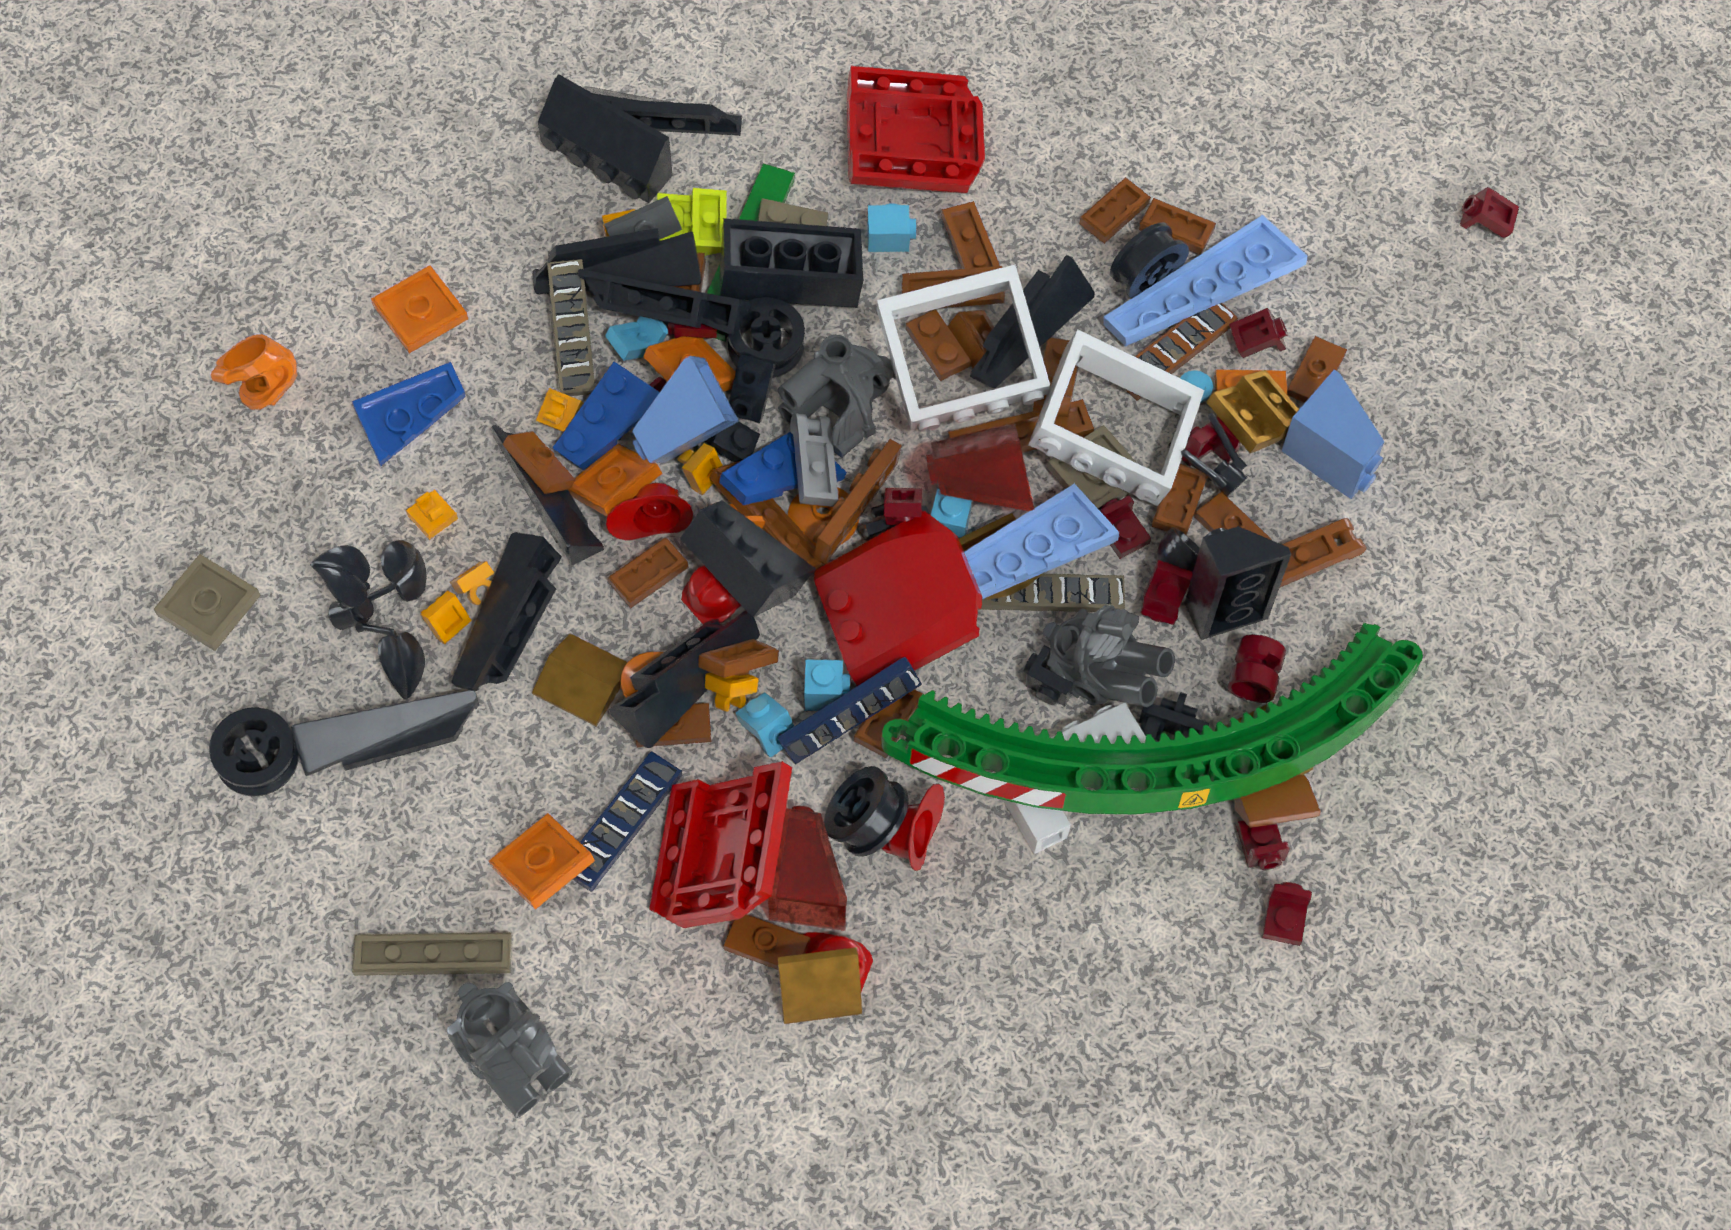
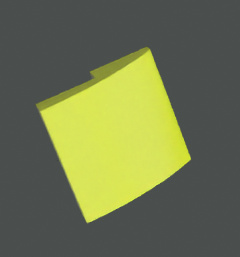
[656,188,727,256]

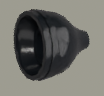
[1156,527,1200,572]

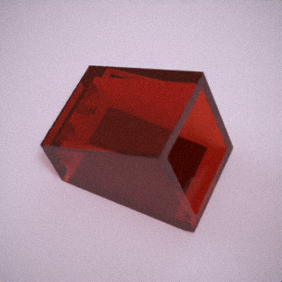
[926,424,1035,511]
[768,806,847,931]

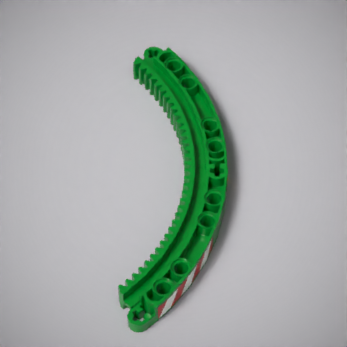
[881,623,1423,815]

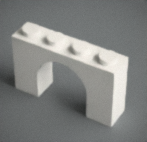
[992,703,1146,854]

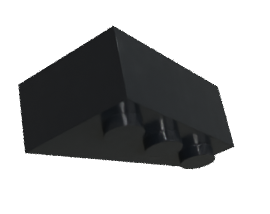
[680,500,816,618]

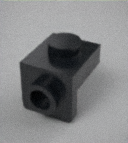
[699,421,760,462]
[1023,645,1074,707]

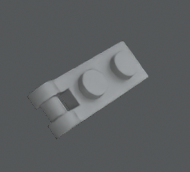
[790,413,839,507]

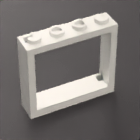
[877,265,1050,431]
[1028,329,1204,506]

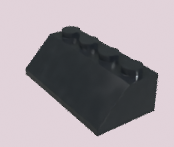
[538,74,673,203]
[719,218,864,308]
[1184,526,1291,640]

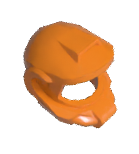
[211,334,297,410]

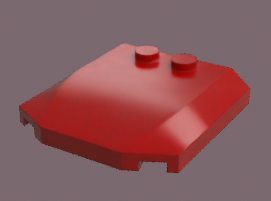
[847,66,985,193]
[814,510,983,686]
[649,761,793,928]

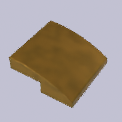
[1207,370,1299,453]
[778,947,862,1024]

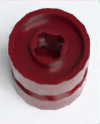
[1227,634,1286,703]

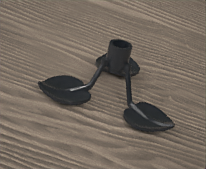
[310,540,427,700]

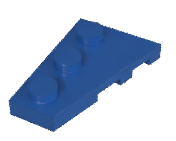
[553,361,660,470]
[352,362,466,466]
[719,431,847,505]

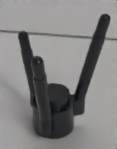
[1168,413,1248,497]

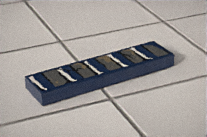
[777,657,922,765]
[572,751,682,892]

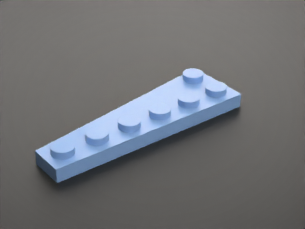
[1103,215,1307,347]
[964,483,1119,599]

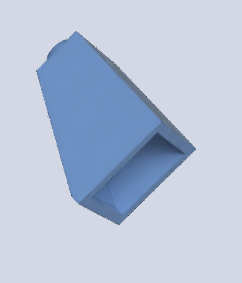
[632,356,739,463]
[1282,370,1385,499]

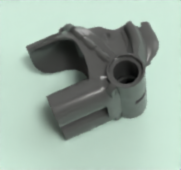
[778,335,896,458]
[1043,605,1175,707]
[446,982,572,1118]

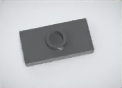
[605,196,682,239]

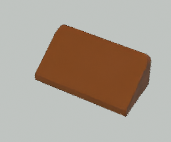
[948,310,994,369]
[1235,775,1321,828]

